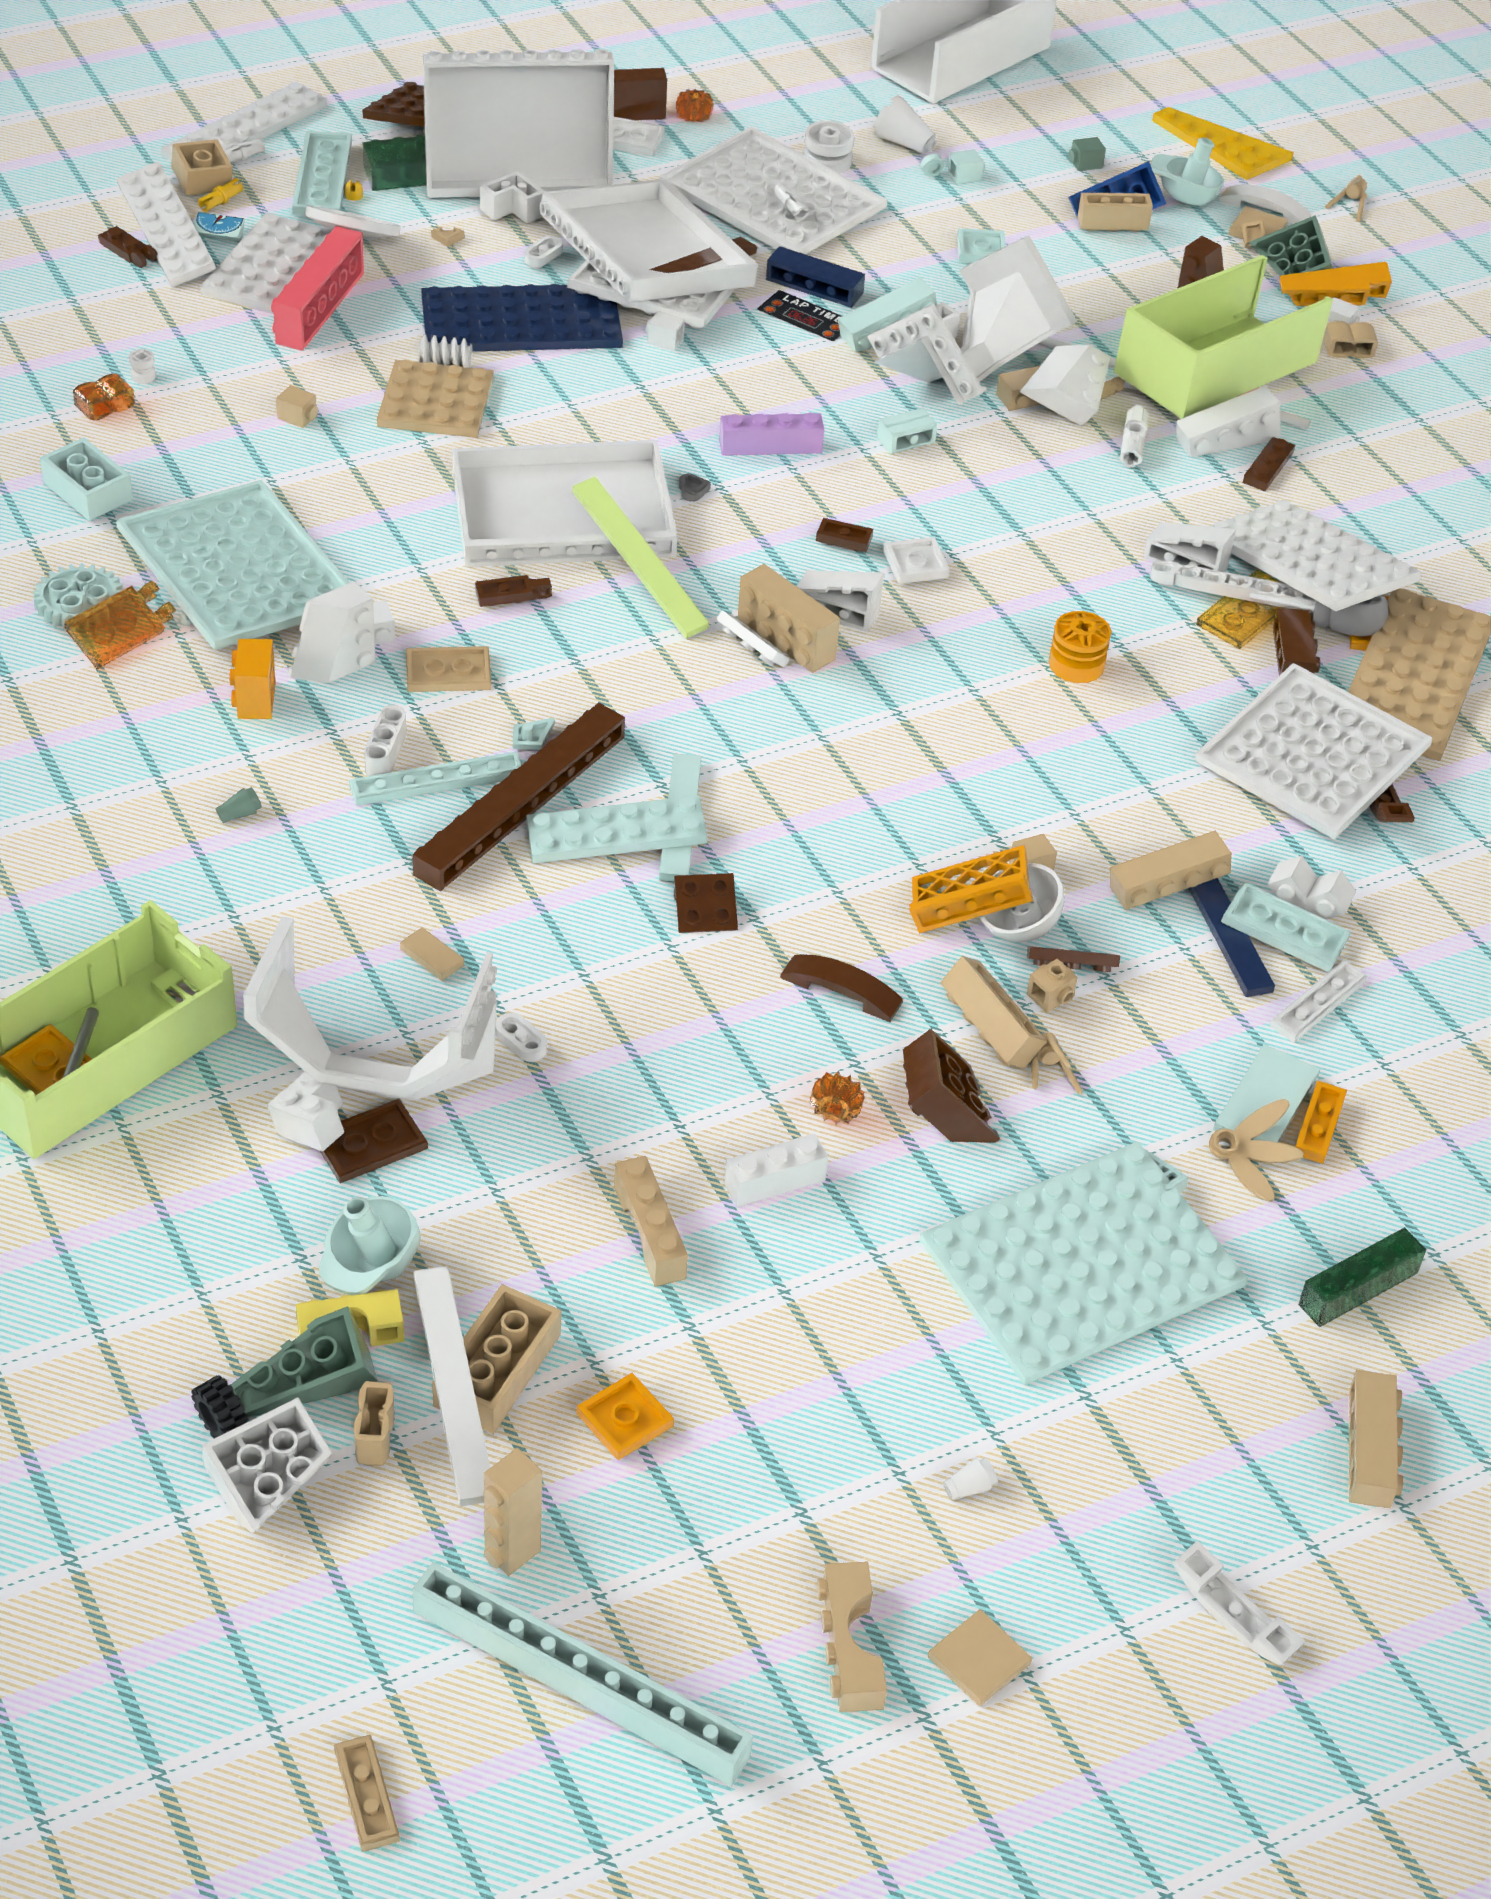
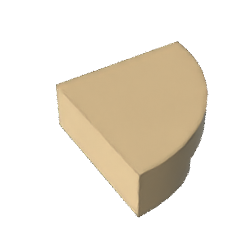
[431,227,465,247]

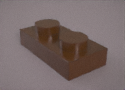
[816,518,874,553]

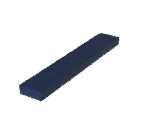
[1188,878,1275,998]

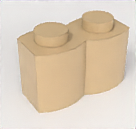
[1323,321,1378,358]
[354,1381,395,1466]

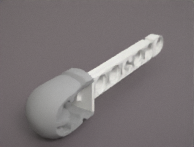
[1150,560,1388,636]

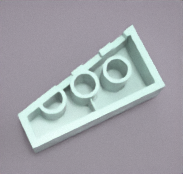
[838,277,937,352]

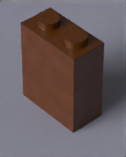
[614,68,668,121]

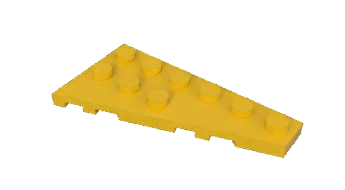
[1152,107,1294,181]

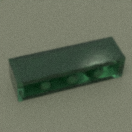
[1298,1227,1427,1328]

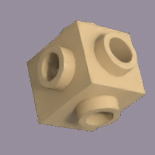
[1026,959,1078,1013]

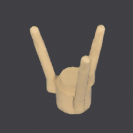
[1325,175,1368,222]
[1031,1033,1083,1094]

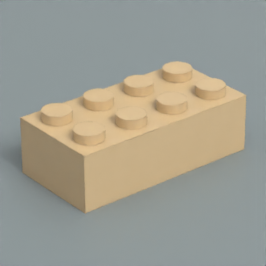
[738,564,840,673]
[432,1284,562,1435]

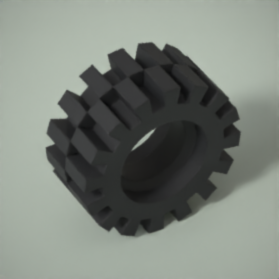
[191,1375,249,1439]

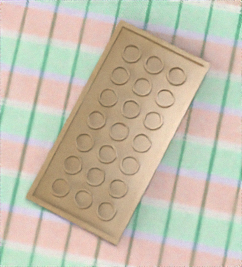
[1348,588,1491,761]

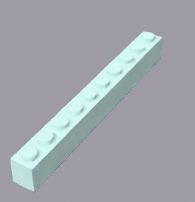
[412,1561,753,1787]

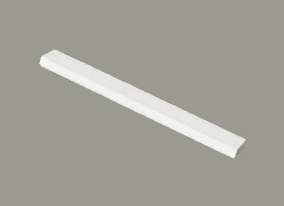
[414,1266,490,1507]

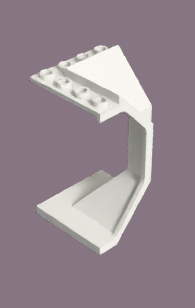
[867,235,1077,405]
[243,916,497,1101]

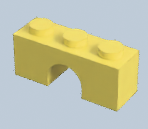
[295,1289,405,1347]

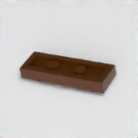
[1242,437,1296,492]
[1026,946,1120,972]

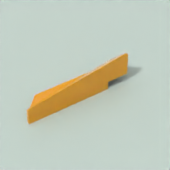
[1279,262,1392,306]

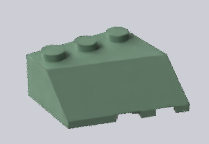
[1250,215,1334,276]

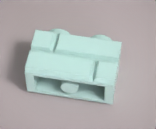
[877,408,937,454]

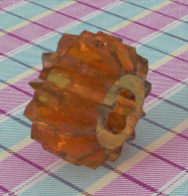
[676,89,714,123]
[810,1071,865,1125]

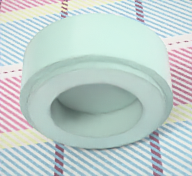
[921,154,945,177]

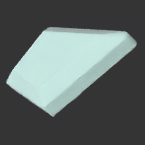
[513,718,555,750]

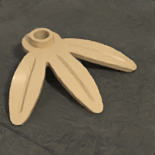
[1209,1099,1304,1201]

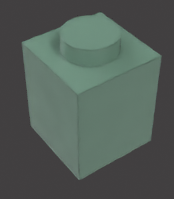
[1069,137,1106,171]

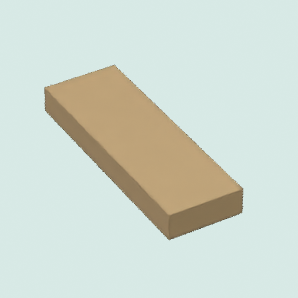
[334,1734,400,1852]

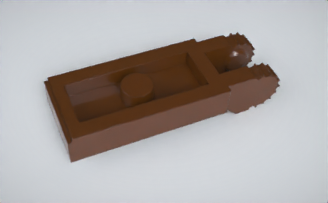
[98,226,158,268]

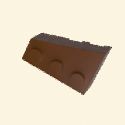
[1177,236,1224,289]

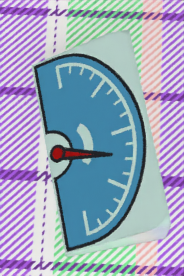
[194,212,245,242]

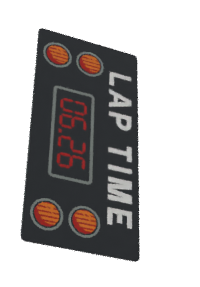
[757,290,842,342]

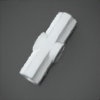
[1120,405,1149,468]

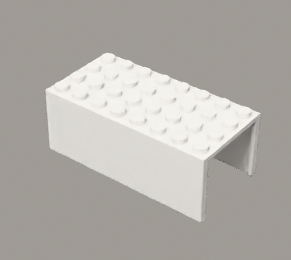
[871,0,1057,104]

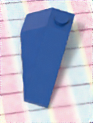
[1068,161,1167,219]

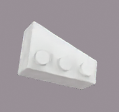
[1143,522,1236,572]
[797,570,884,633]

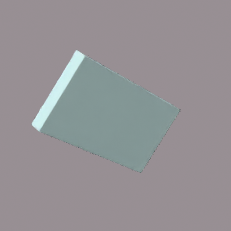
[1221,882,1351,972]
[1213,1044,1320,1143]

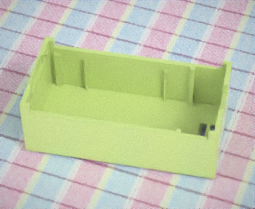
[0,900,238,1160]

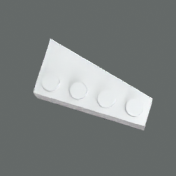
[1175,385,1281,457]

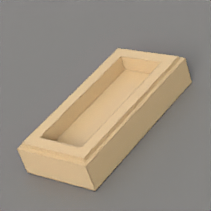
[400,927,464,981]

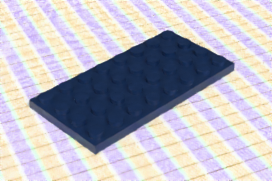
[421,284,623,352]

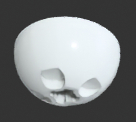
[980,863,1065,943]

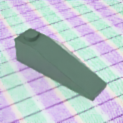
[230,1306,378,1417]

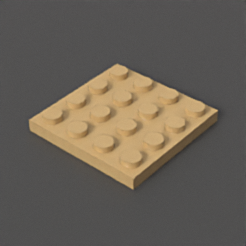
[377,360,494,438]

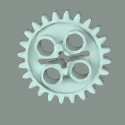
[33,563,125,630]

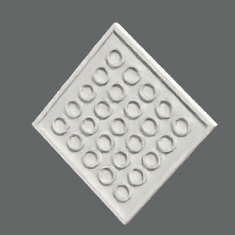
[1195,663,1432,840]

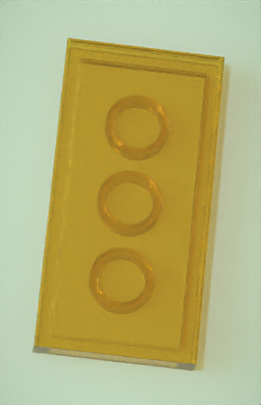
[1196,569,1288,649]

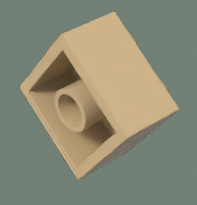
[171,139,233,195]

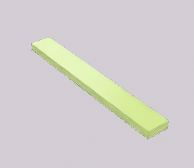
[572,476,709,639]

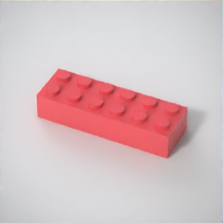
[271,226,364,351]

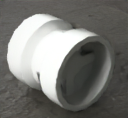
[129,349,156,384]

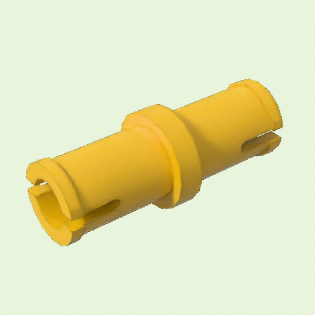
[198,178,243,212]

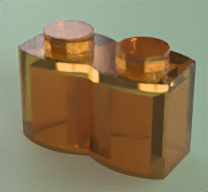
[73,374,135,421]

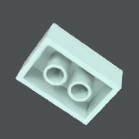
[40,437,133,521]

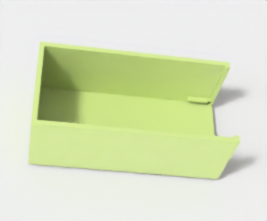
[1114,255,1333,419]

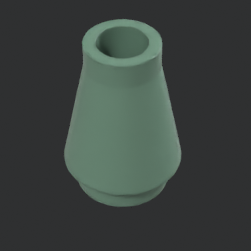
[215,787,262,823]

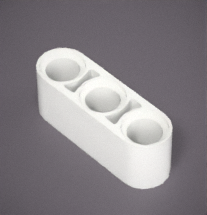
[364,705,407,776]

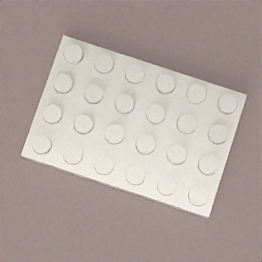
[200,213,332,314]
[567,260,735,328]

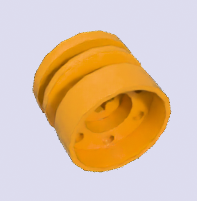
[1048,611,1112,683]

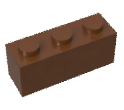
[1273,608,1320,676]

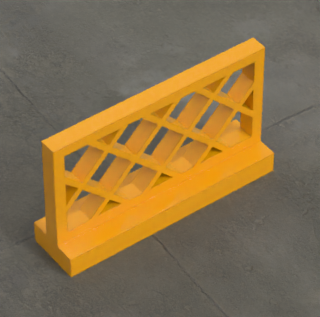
[909,845,1033,934]

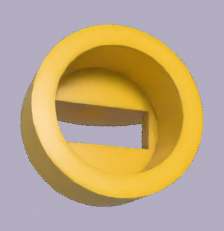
[344,180,363,201]

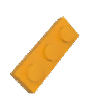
[1295,1080,1347,1164]

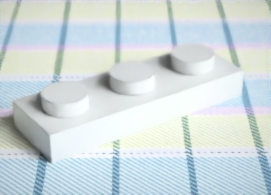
[717,610,790,668]

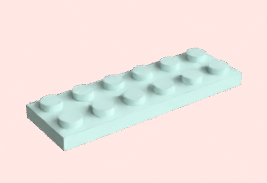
[292,131,352,217]
[527,795,707,864]

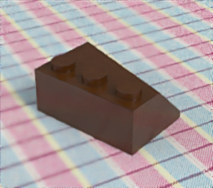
[902,1029,1000,1143]

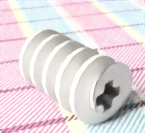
[419,334,472,368]

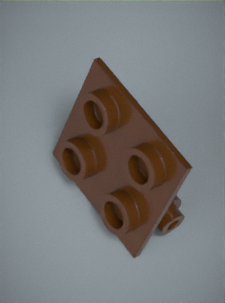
[674,873,738,933]

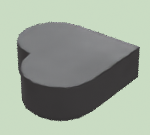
[679,473,711,502]

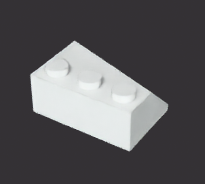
[1020,345,1111,426]
[287,581,376,683]
[202,1398,332,1533]

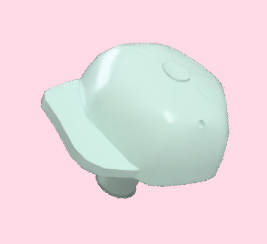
[1151,138,1224,206]
[319,1196,421,1295]

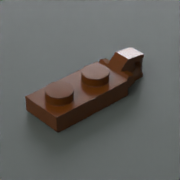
[475,575,552,607]

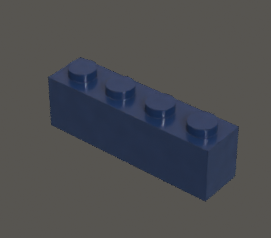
[766,246,865,308]

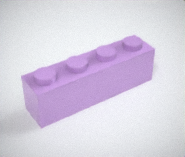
[719,412,824,456]

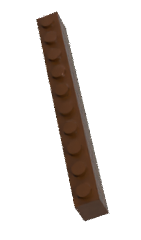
[412,702,625,892]

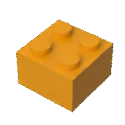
[229,639,276,719]

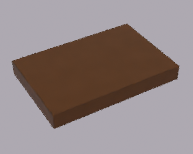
[319,1098,428,1184]

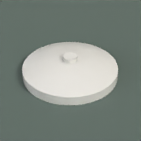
[305,205,401,238]

